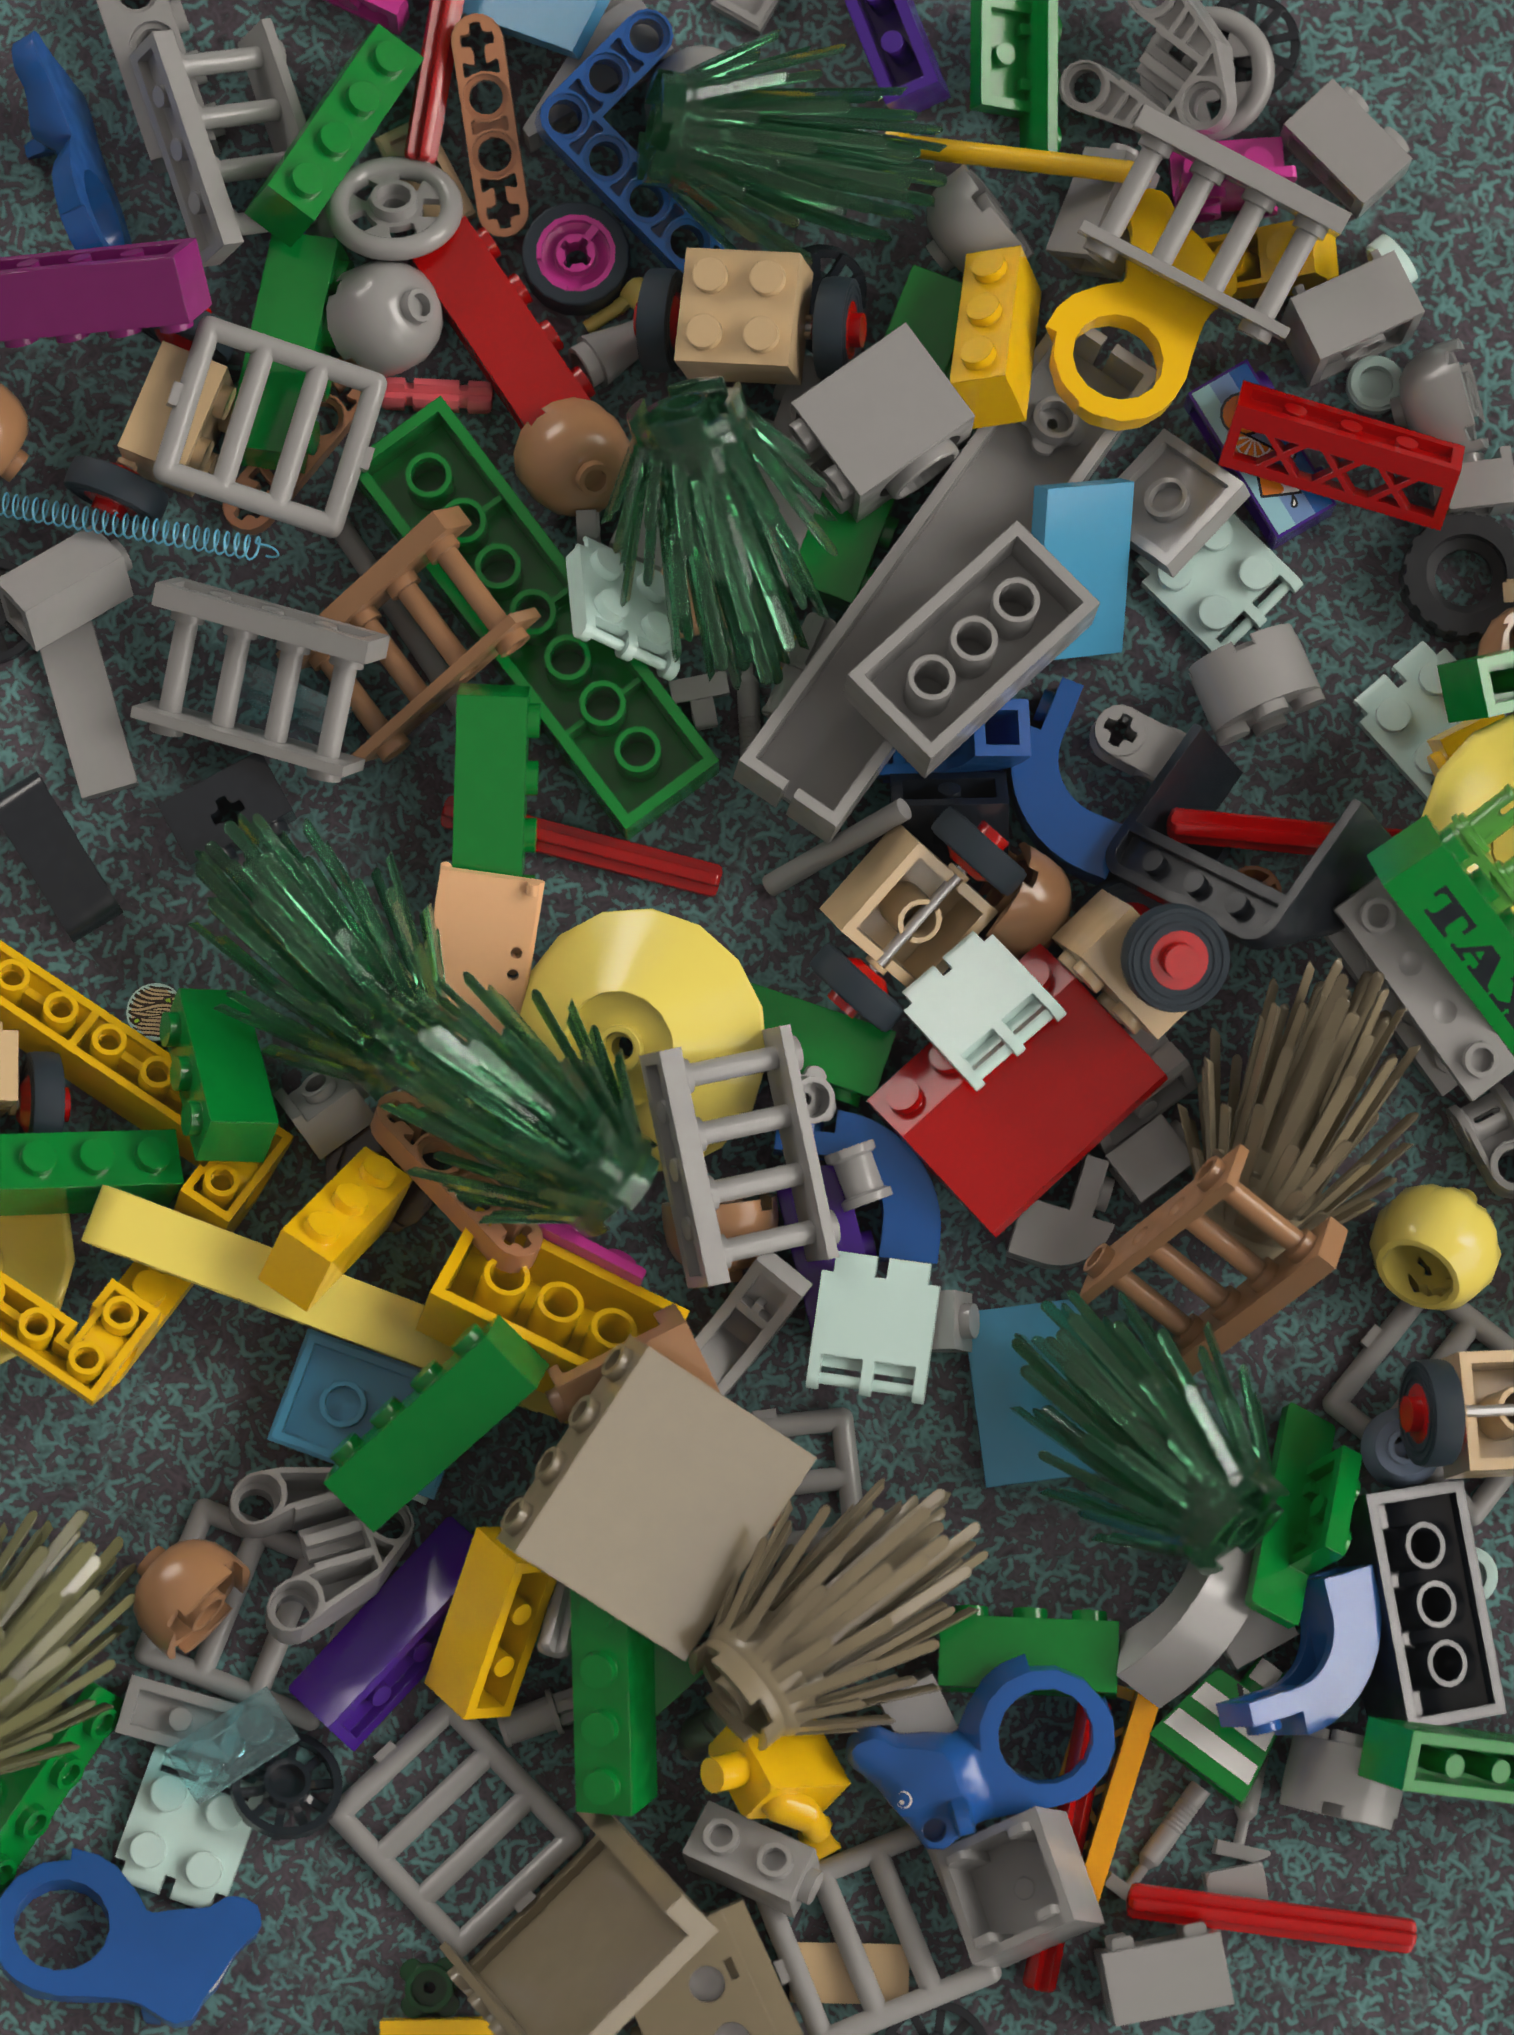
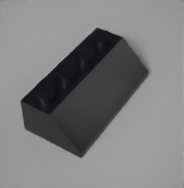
[1338,1479,1507,1726]

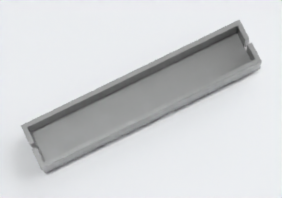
[733,328,1157,844]

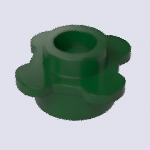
[400,1957,460,2018]

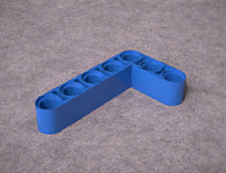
[535,9,732,273]

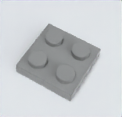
[1118,428,1250,578]

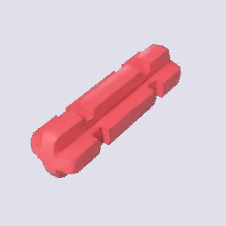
[382,377,493,414]

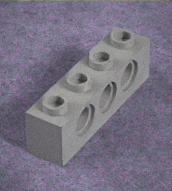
[96,0,226,176]

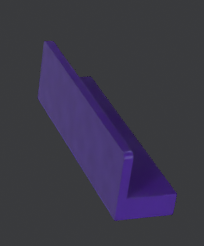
[289,1517,473,1752]

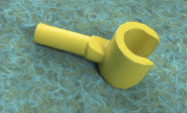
[583,277,643,333]

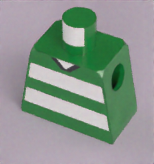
[1149,1657,1285,1808]

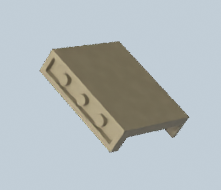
[496,1335,817,1661]
[439,1811,719,2035]

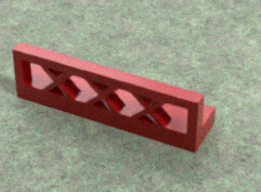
[1218,380,1465,531]

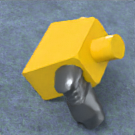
[677,1707,851,1860]

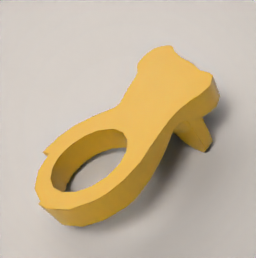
[1045,188,1237,431]

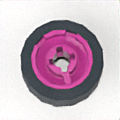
[522,201,630,316]

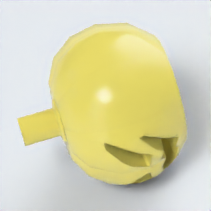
[1369,1184,1501,1311]

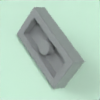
[115,1675,248,1765]

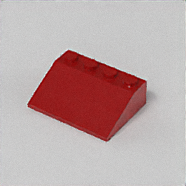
[867,944,1169,1238]

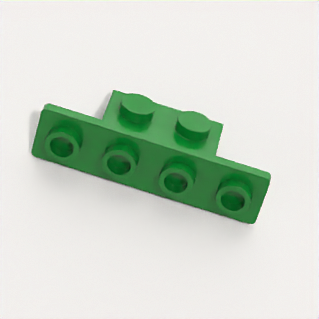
[970,0,1062,174]
[1245,1403,1363,1629]
[0,1682,124,1894]

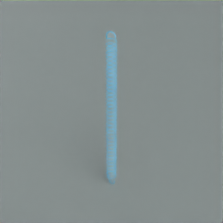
[0,492,280,561]

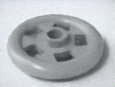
[1140,6,1275,141]
[325,156,463,261]

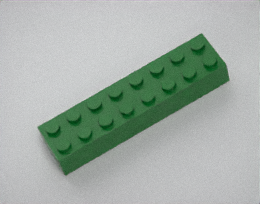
[357,395,719,840]

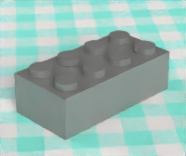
[842,520,1100,778]

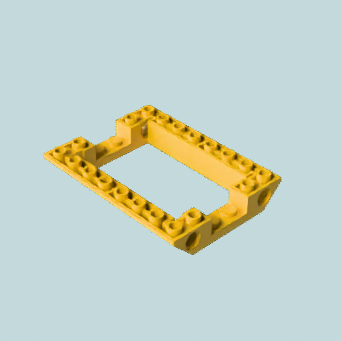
[0,940,294,1406]

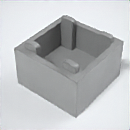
[1280,249,1425,387]
[934,1806,1105,1968]
[1093,1922,1235,2027]

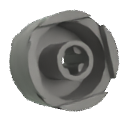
[1188,623,1326,746]
[1279,1728,1403,1831]

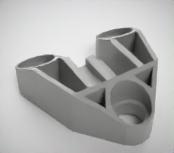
[1059,0,1237,135]
[229,1467,414,1645]

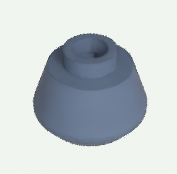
[1360,1408,1437,1489]

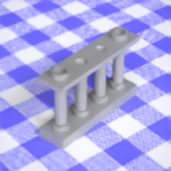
[129,18,334,267]
[1077,104,1352,345]
[130,577,390,783]
[1323,876,1514,1101]
[639,1024,840,1289]

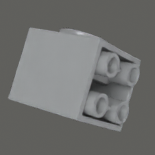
[787,322,975,523]

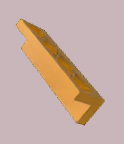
[1049,1685,1158,1903]

